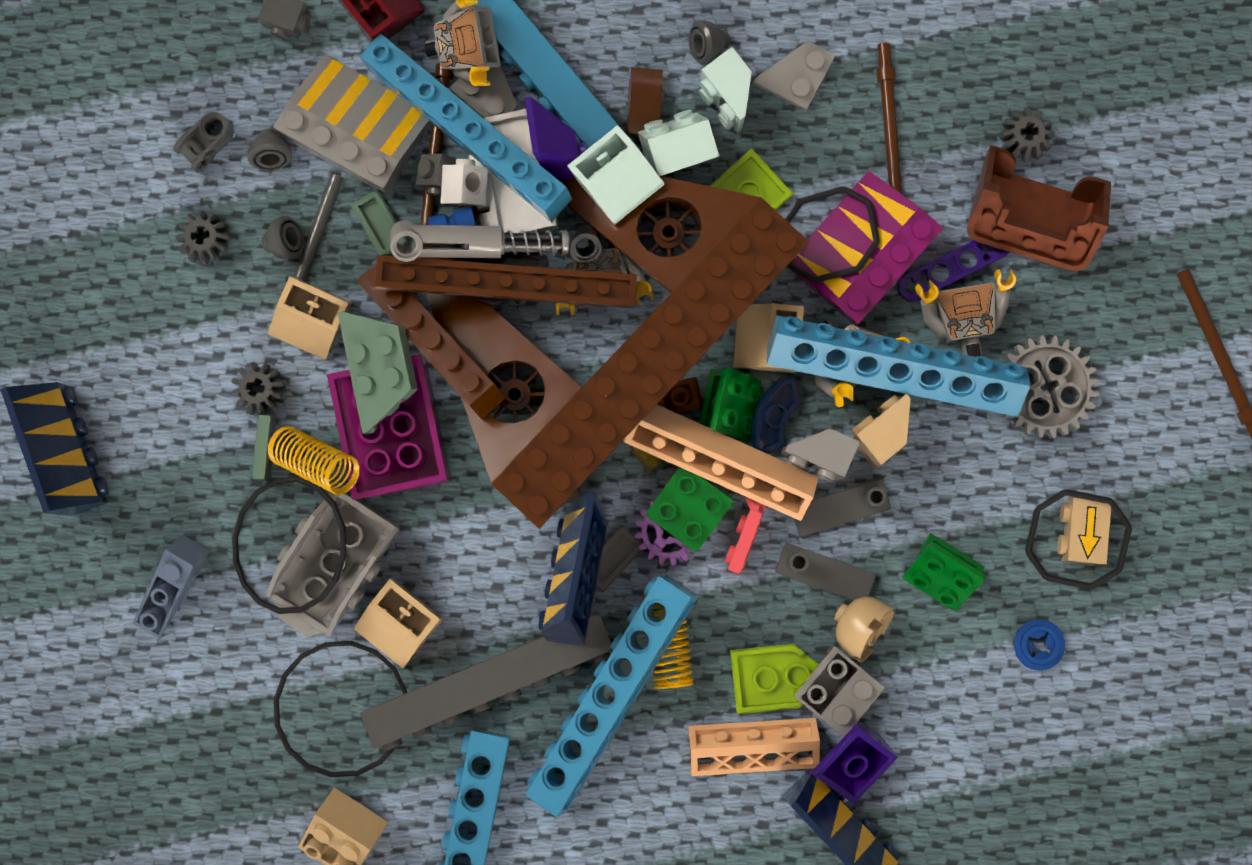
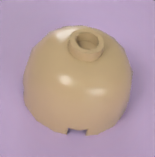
[834,596,894,663]

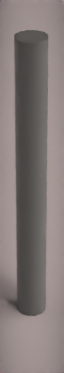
[294,174,343,282]

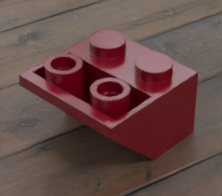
[338,0,425,43]

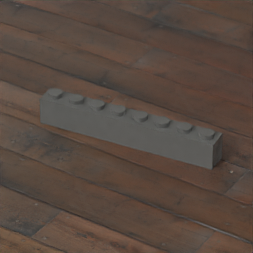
[360,613,612,751]

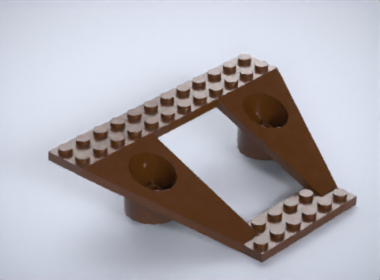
[418,176,809,529]

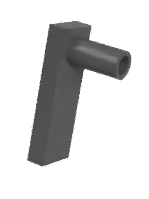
[794,479,891,537]
[775,542,876,600]

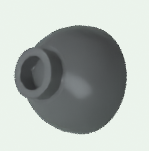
[689,20,730,65]
[247,129,292,171]
[262,216,305,260]

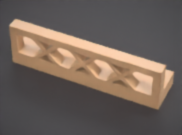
[688,718,820,776]

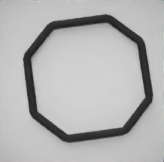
[785,186,880,283]
[1025,489,1132,589]

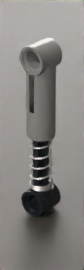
[389,220,602,264]

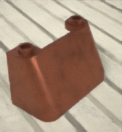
[967,145,1111,271]

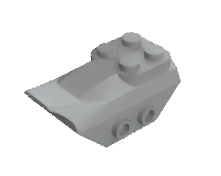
[266,488,400,638]

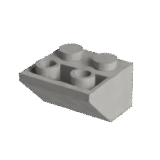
[780,429,860,483]
[794,646,885,738]

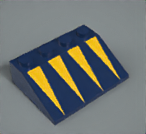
[0,382,109,516]
[539,492,608,646]
[783,769,901,865]

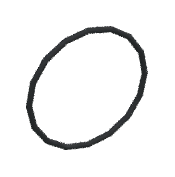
[232,476,347,614]
[274,641,407,777]

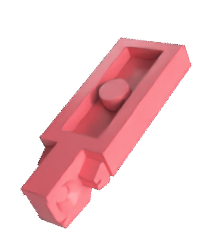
[725,497,766,575]

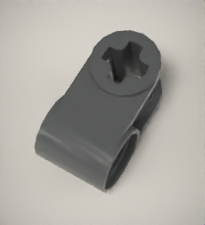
[173,112,234,172]

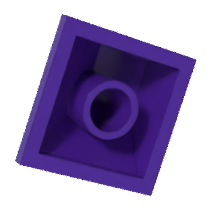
[524,97,588,181]
[811,721,898,804]

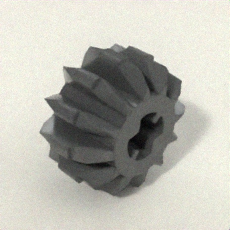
[999,108,1054,162]
[175,210,231,265]
[231,362,286,415]

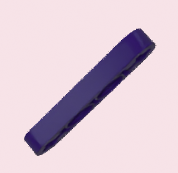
[898,240,1009,302]

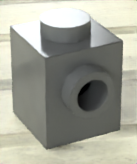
[258,0,311,40]
[415,154,456,198]

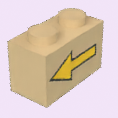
[1057,497,1111,565]

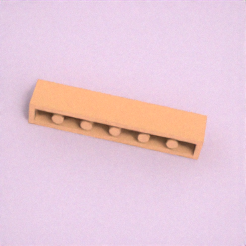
[624,405,819,521]

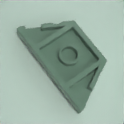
[338,311,418,434]

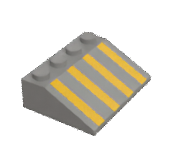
[273,55,430,195]

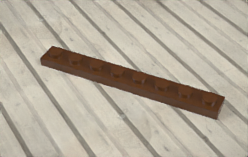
[375,255,637,309]

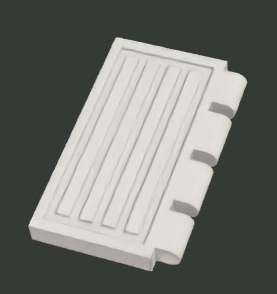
[468,109,559,233]

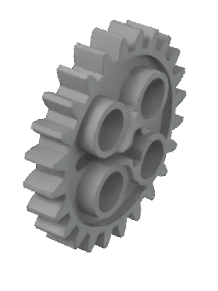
[1003,335,1100,439]

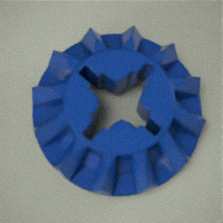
[1013,619,1065,670]

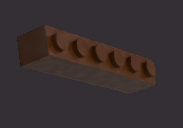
[356,263,506,419]

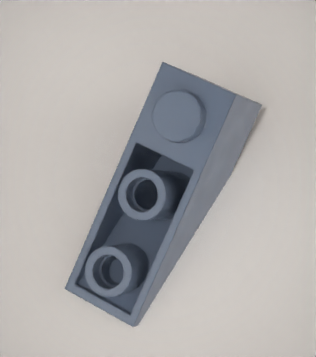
[133,535,210,639]

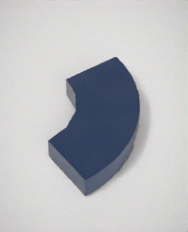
[751,374,803,454]

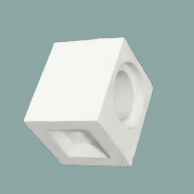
[441,159,488,206]

